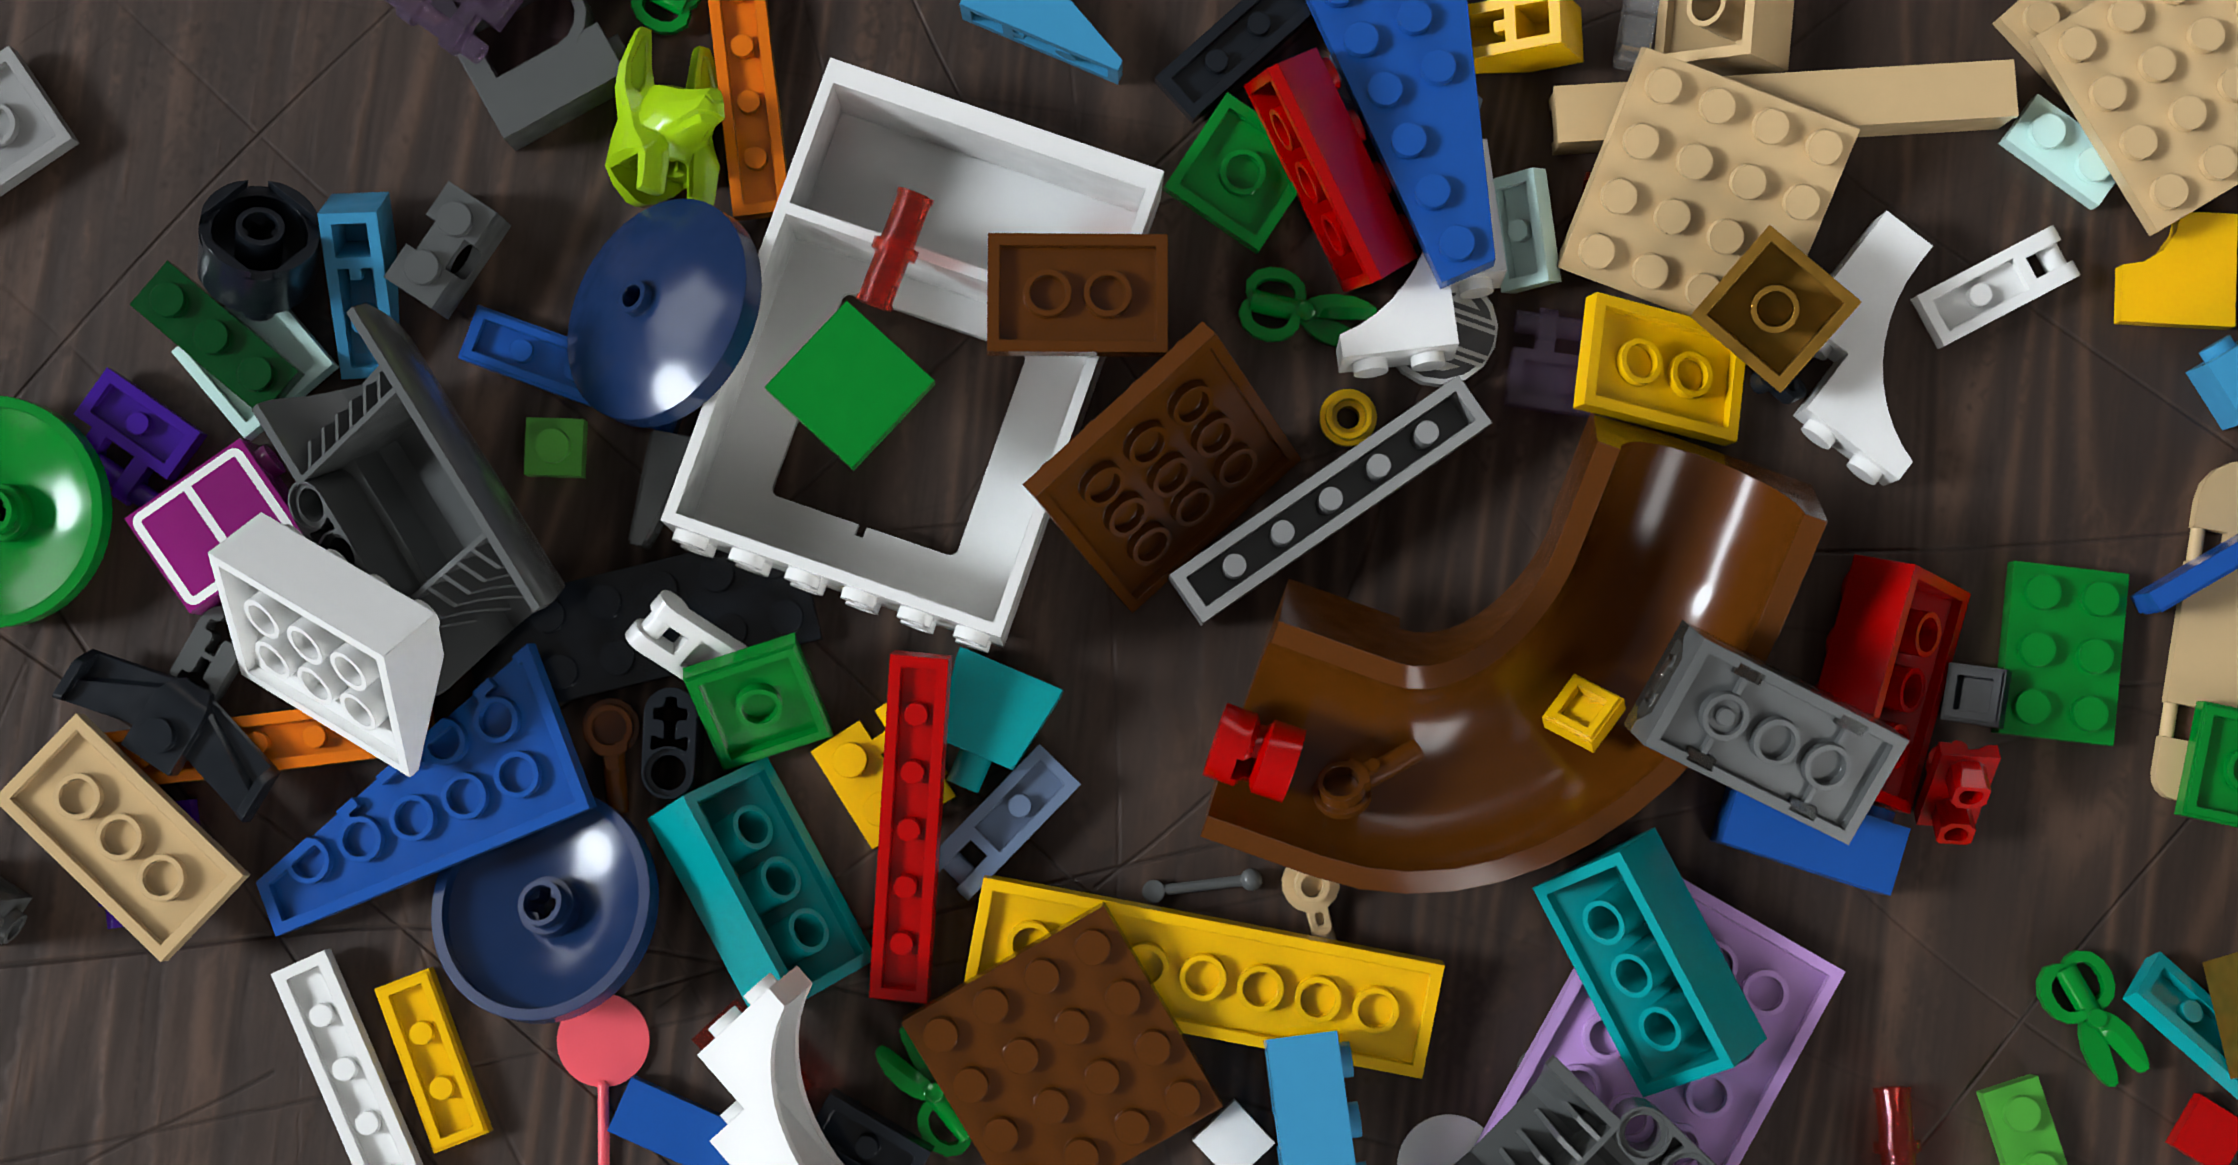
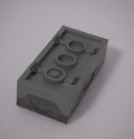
[1624,620,1910,845]

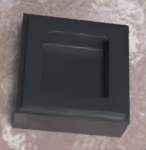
[1940,662,2012,729]

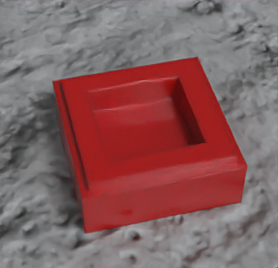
[2165,1093,2238,1165]

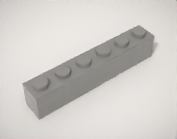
[1169,375,1492,626]

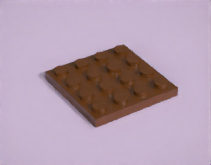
[1022,321,1301,614]
[901,902,1223,1165]

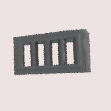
[628,430,691,550]

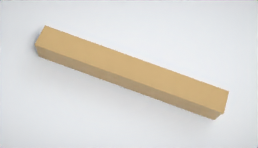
[1548,59,2019,155]

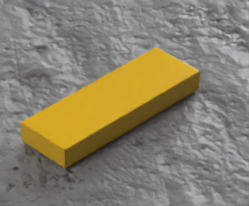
[374,967,493,1154]

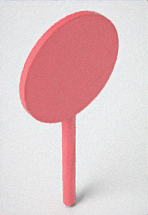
[557,995,650,1165]

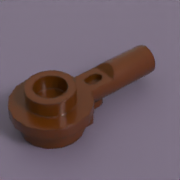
[582,698,641,814]
[1313,739,1424,819]

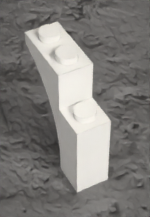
[1336,139,1507,378]
[1793,211,1933,486]
[697,966,844,1165]

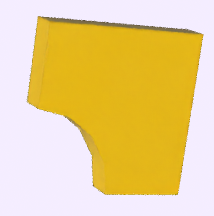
[2114,212,2238,330]

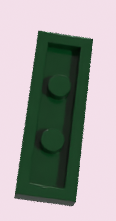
[129,260,305,408]

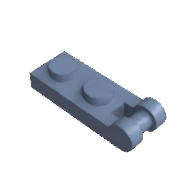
[939,744,1081,901]

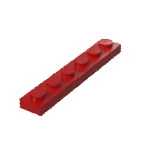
[869,650,952,1004]

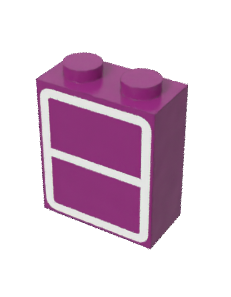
[124,438,302,616]

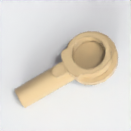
[1281,867,1340,940]

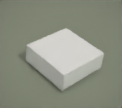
[1192,1098,1275,1165]

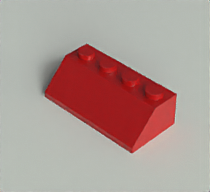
[1244,47,1418,292]
[1813,554,1971,814]

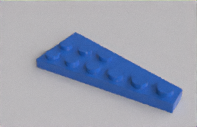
[1305,0,1496,289]
[256,643,597,936]

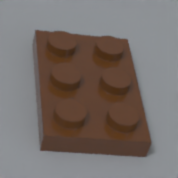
[987,233,1168,357]

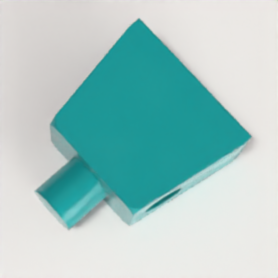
[947,646,1064,793]

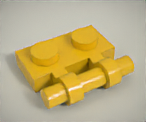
[810,703,956,849]

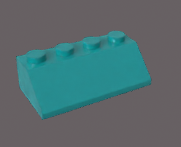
[647,757,872,1007]
[1532,827,1768,1098]

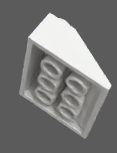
[208,512,444,777]

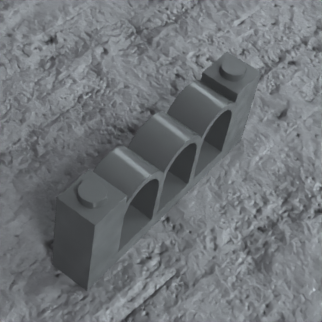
[426,0,626,151]

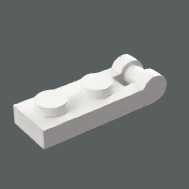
[1910,225,2081,349]
[625,590,747,681]

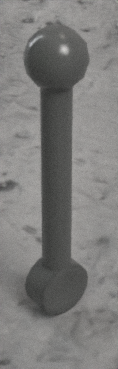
[1142,868,1263,903]

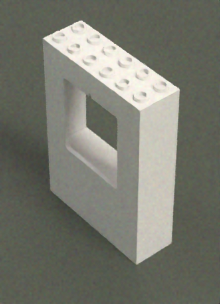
[661,57,1164,653]

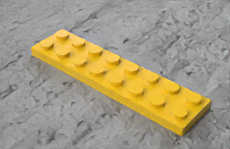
[964,875,1445,1079]

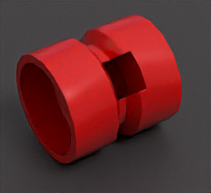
[1202,703,1307,803]

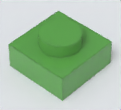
[524,417,588,478]

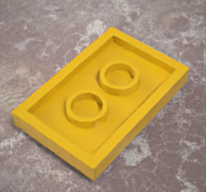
[1573,292,1745,446]

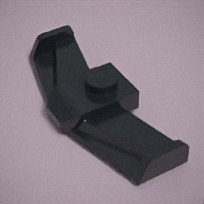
[52,649,281,823]

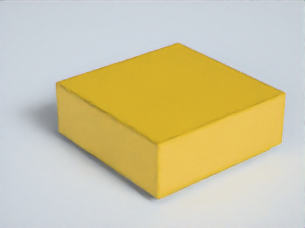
[1542,673,1626,753]

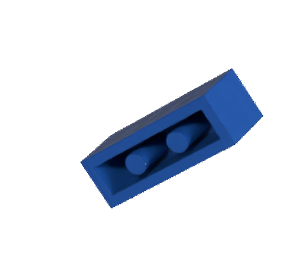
[1710,786,1911,896]

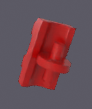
[1914,740,2001,845]

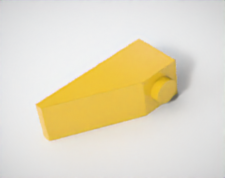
[1468,0,1584,74]

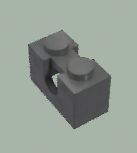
[384,181,511,319]

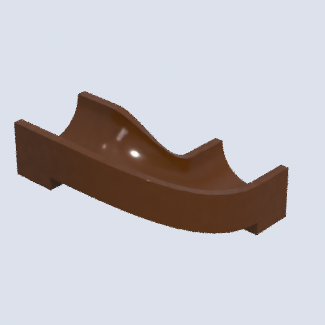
[1200,413,1828,894]

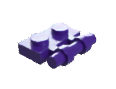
[74,367,208,508]

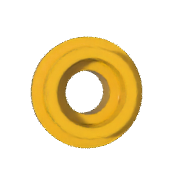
[1319,389,1377,447]

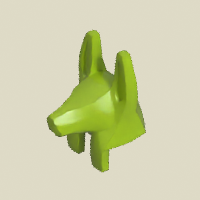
[605,27,725,208]

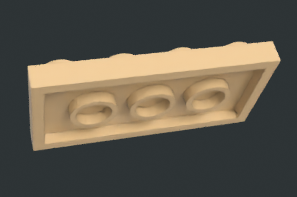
[0,713,251,962]

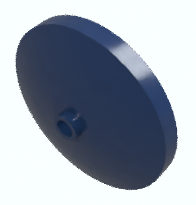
[567,199,762,428]
[431,797,659,1024]

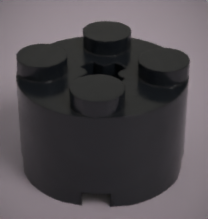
[197,180,321,322]

